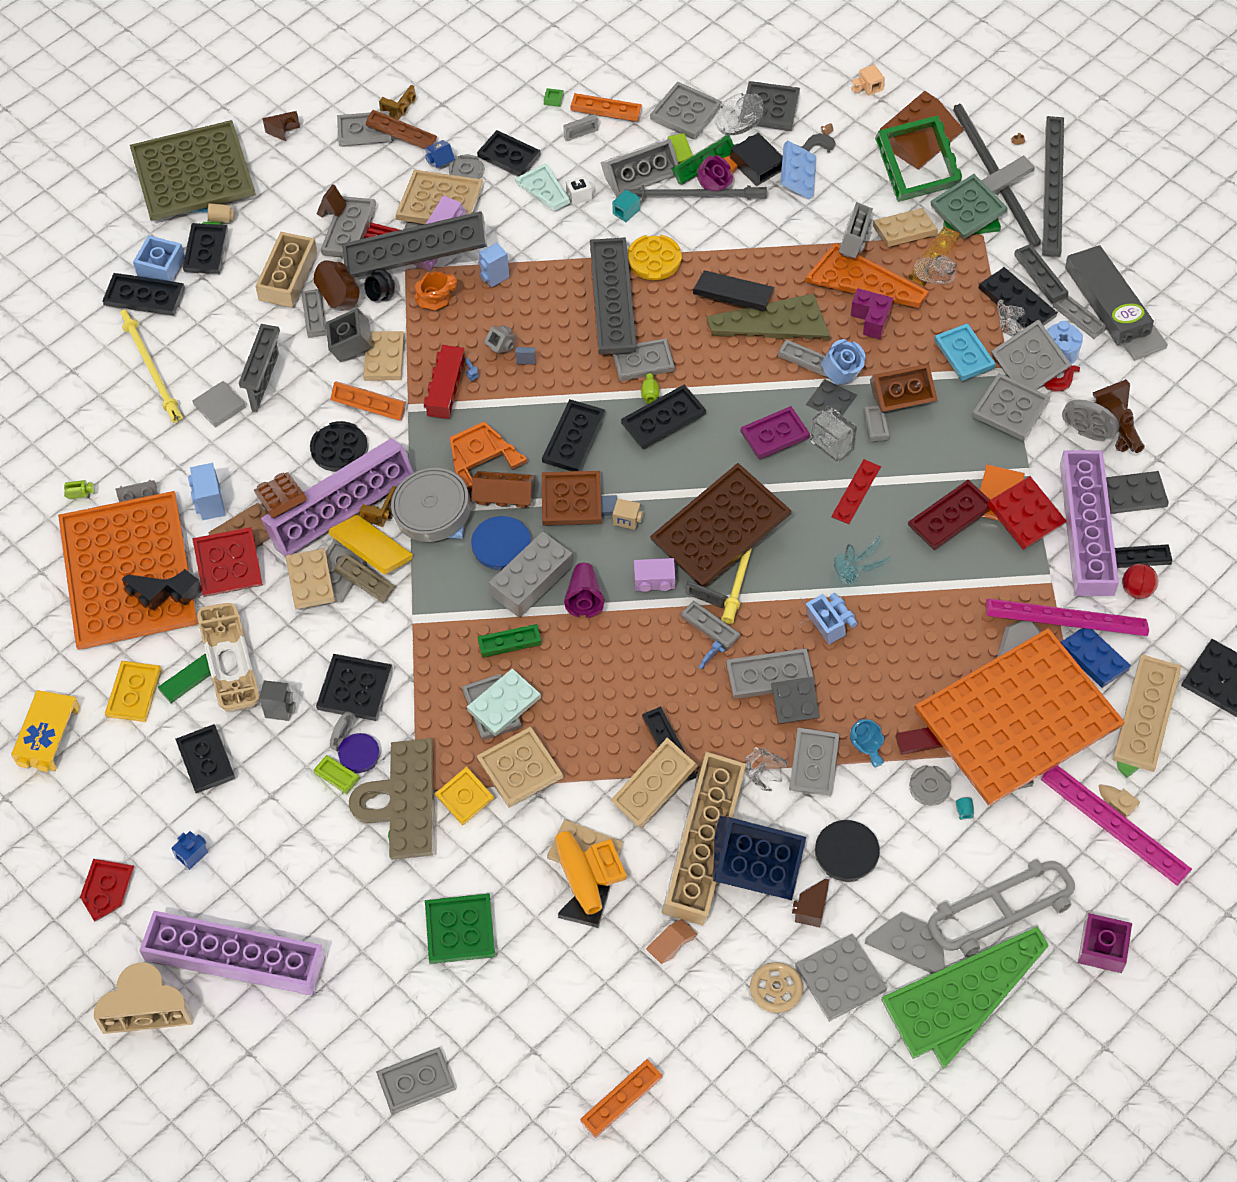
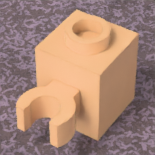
[851,64,885,96]

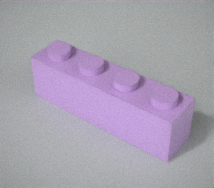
[414,195,467,272]

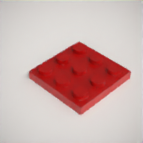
[987,476,1067,550]
[192,527,263,597]

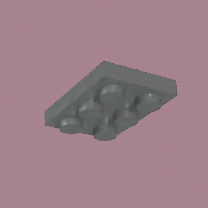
[1106,471,1169,514]

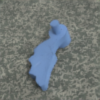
[698,641,725,670]

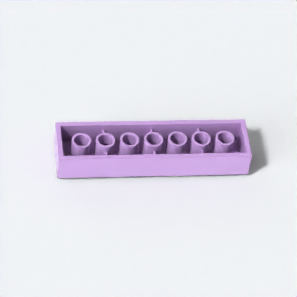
[261,438,414,558]
[1060,450,1119,596]
[139,910,325,996]

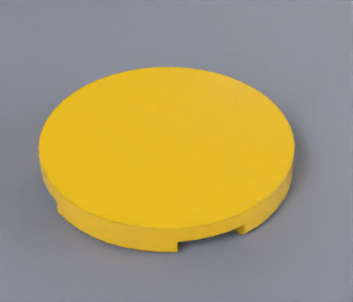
[627,235,682,280]

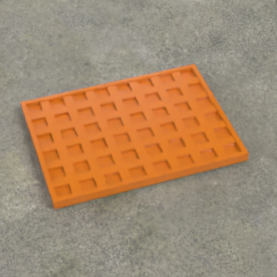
[914,628,1125,806]

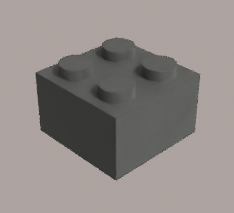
[325,308,372,362]

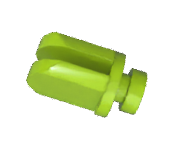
[64,480,95,499]

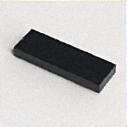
[1115,544,1173,568]

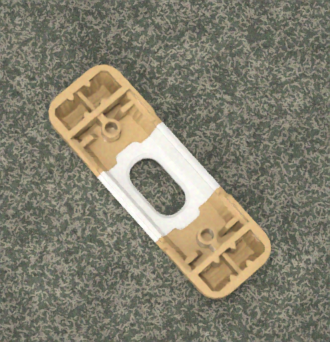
[197,603,259,712]

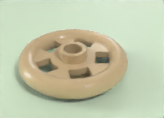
[750,962,803,1013]

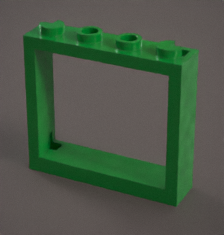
[875,115,962,202]

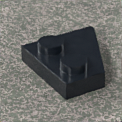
[558,884,610,928]

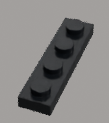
[642,706,697,784]

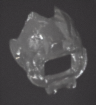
[997,300,1025,337]
[745,747,788,791]

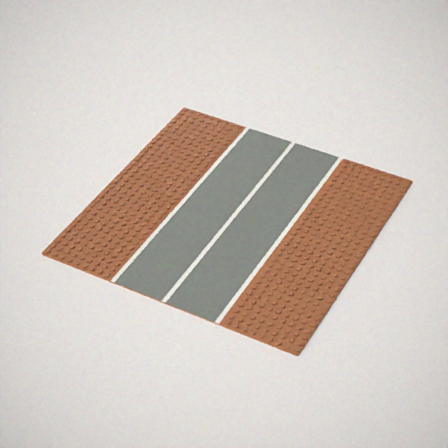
[405,234,1063,791]

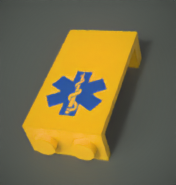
[11,690,80,772]

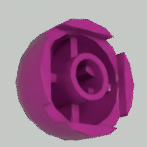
[697,155,733,191]

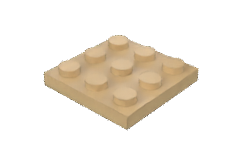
[476,727,563,808]

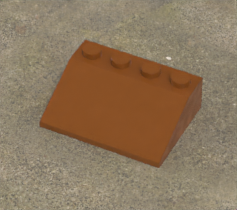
[880,91,964,170]

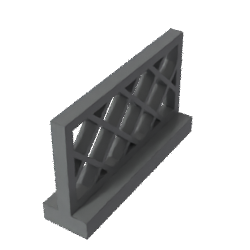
[238,324,280,412]

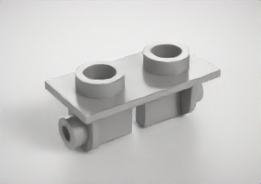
[115,479,158,502]

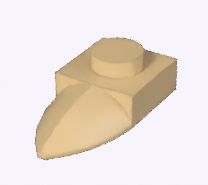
[1098,784,1140,818]

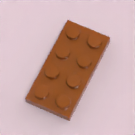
[254,472,307,518]

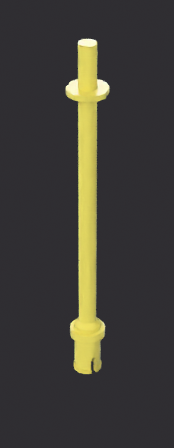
[120,310,183,423]
[721,548,752,624]

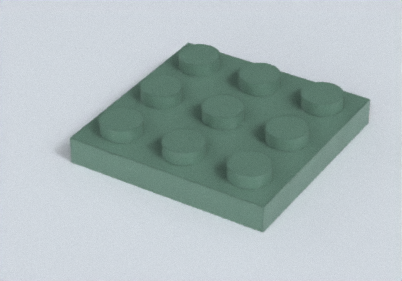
[931,174,1008,239]

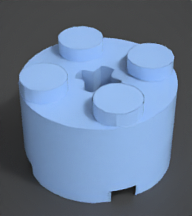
[1047,321,1083,364]
[821,339,866,385]

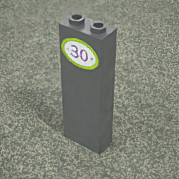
[1065,245,1154,344]

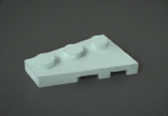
[515,163,570,211]

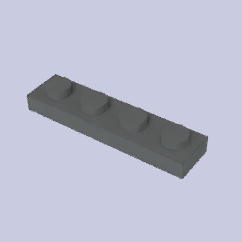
[1014,244,1069,303]

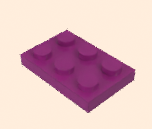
[740,406,810,460]

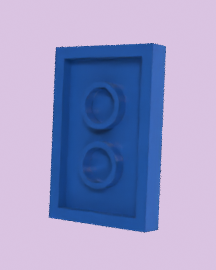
[1060,628,1131,688]

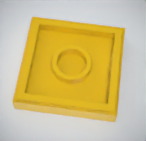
[435,767,494,826]

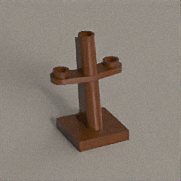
[1093,379,1145,453]

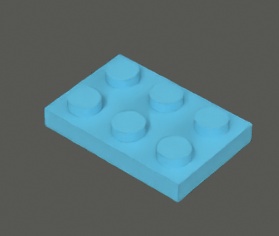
[934,323,996,381]

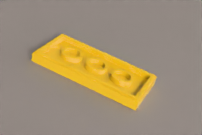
[328,515,413,575]

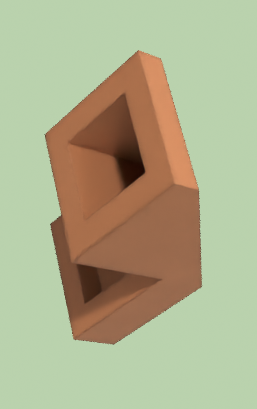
[646,919,697,964]

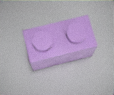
[634,558,675,592]

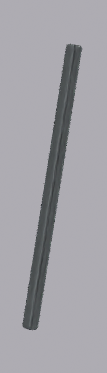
[953,103,1041,247]

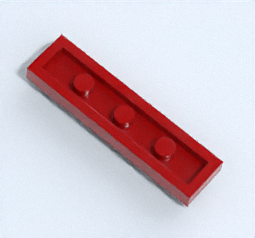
[831,459,881,524]

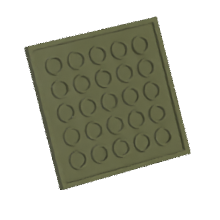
[130,120,256,221]

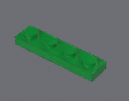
[671,135,734,184]

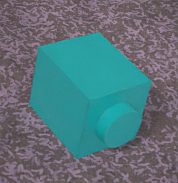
[612,189,640,222]

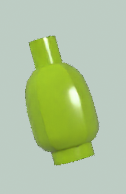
[641,373,660,404]

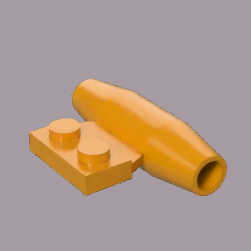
[555,831,627,915]

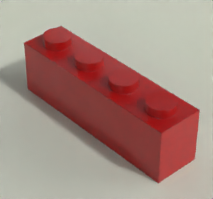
[423,345,465,419]

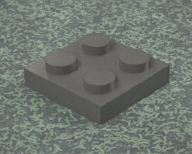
[806,379,857,421]
[771,677,820,724]

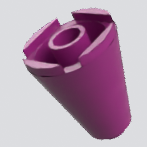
[564,562,605,618]

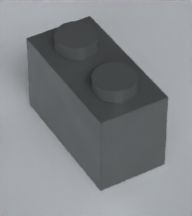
[259,680,296,721]

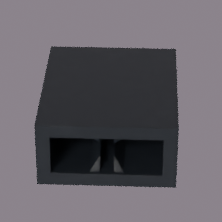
[730,132,783,186]

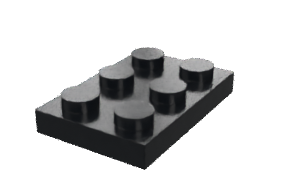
[477,130,541,176]
[183,223,228,274]
[175,724,235,793]

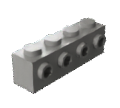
[838,202,873,258]

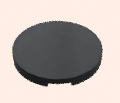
[310,421,368,472]
[815,820,880,882]

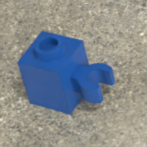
[171,831,208,870]

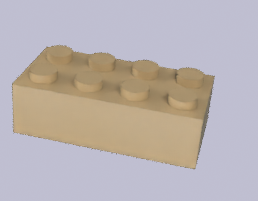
[255,231,318,308]

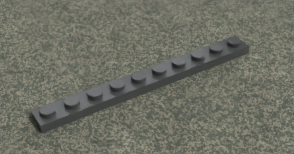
[1042,116,1064,257]

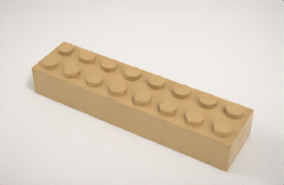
[661,752,746,926]

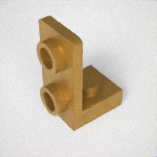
[379,85,416,120]
[360,486,397,527]

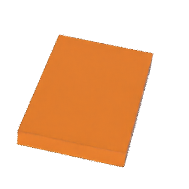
[980,464,1025,521]

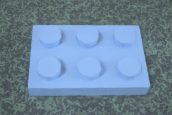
[781,140,816,199]

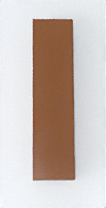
[365,110,437,149]

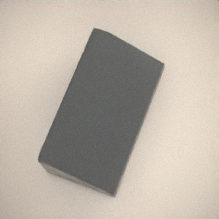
[686,581,728,608]

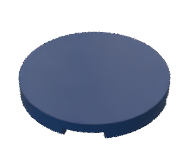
[471,516,531,570]

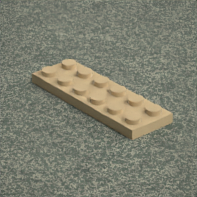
[1113,654,1182,772]

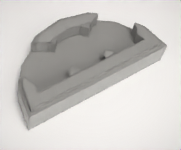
[330,711,356,752]

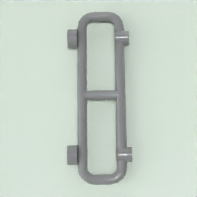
[928,859,1075,957]

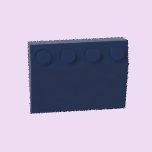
[713,815,806,900]

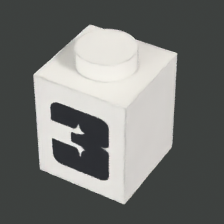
[566,175,594,206]

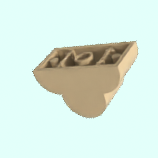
[94,962,192,1034]

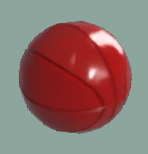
[1122,564,1159,599]

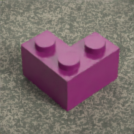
[851,288,893,340]

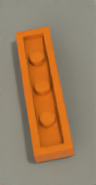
[570,93,642,122]
[330,381,406,421]
[580,1059,663,1138]

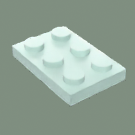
[467,669,541,737]

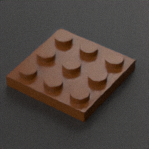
[542,471,602,525]

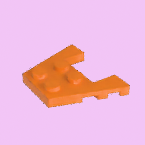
[450,422,527,490]

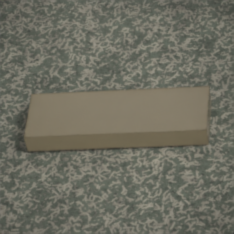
[333,553,395,603]

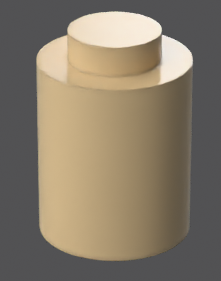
[208,203,234,223]

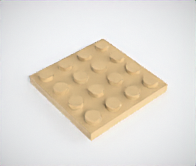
[396,170,483,224]

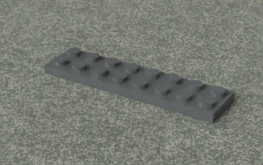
[342,211,487,278]
[590,237,636,354]

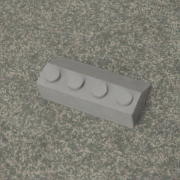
[600,139,678,196]

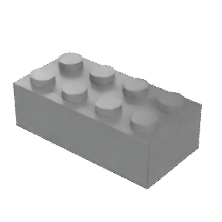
[489,531,573,618]

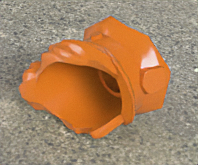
[414,271,458,310]

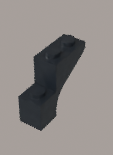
[122,569,202,611]

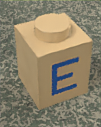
[612,499,643,530]

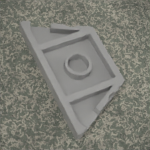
[865,912,945,974]

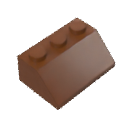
[870,364,938,412]
[472,471,536,508]

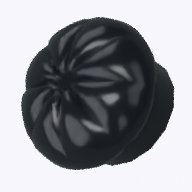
[364,269,395,301]

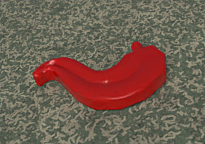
[1043,365,1080,391]

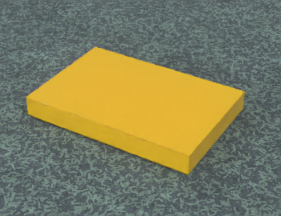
[105,660,162,722]

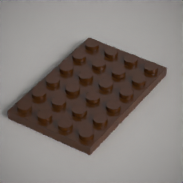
[650,463,792,587]

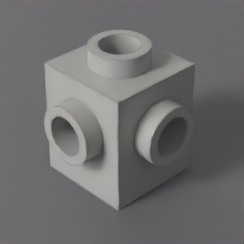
[484,325,517,354]

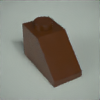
[792,879,830,927]

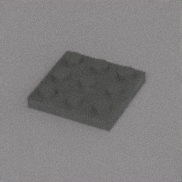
[740,81,800,131]

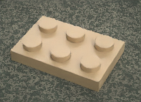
[873,208,938,247]
[363,331,404,381]
[286,548,335,610]
[547,819,623,863]

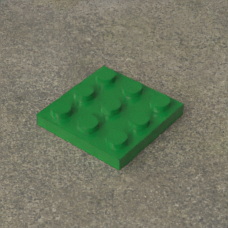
[425,893,495,964]

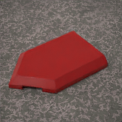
[80,859,135,922]

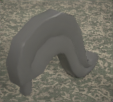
[798,133,836,153]

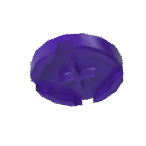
[338,733,380,773]

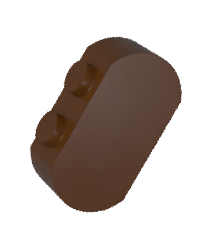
[314,260,360,310]

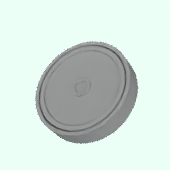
[391,468,471,542]

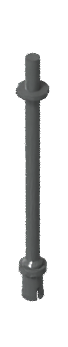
[624,185,767,201]

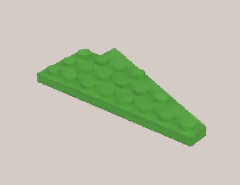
[881,926,1049,1069]

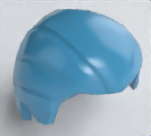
[850,719,884,768]

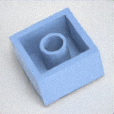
[133,235,185,281]
[188,462,226,521]

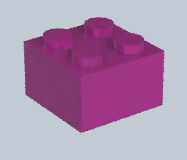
[1078,913,1132,973]

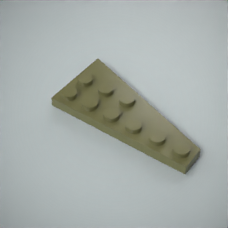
[707,293,830,340]

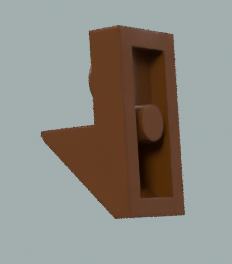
[262,111,300,141]
[316,184,347,218]

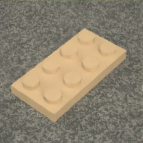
[610,738,698,828]

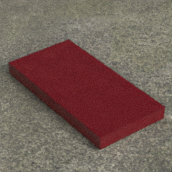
[908,480,991,550]

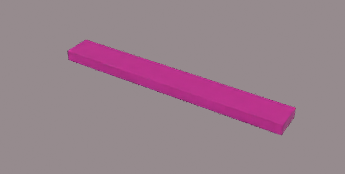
[985,599,1150,636]
[1041,765,1192,886]

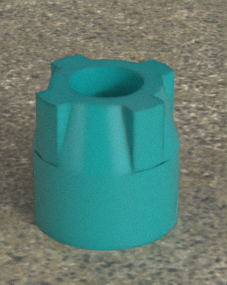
[956,797,974,820]

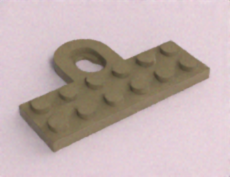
[349,738,433,860]

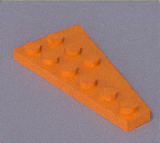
[805,243,929,308]

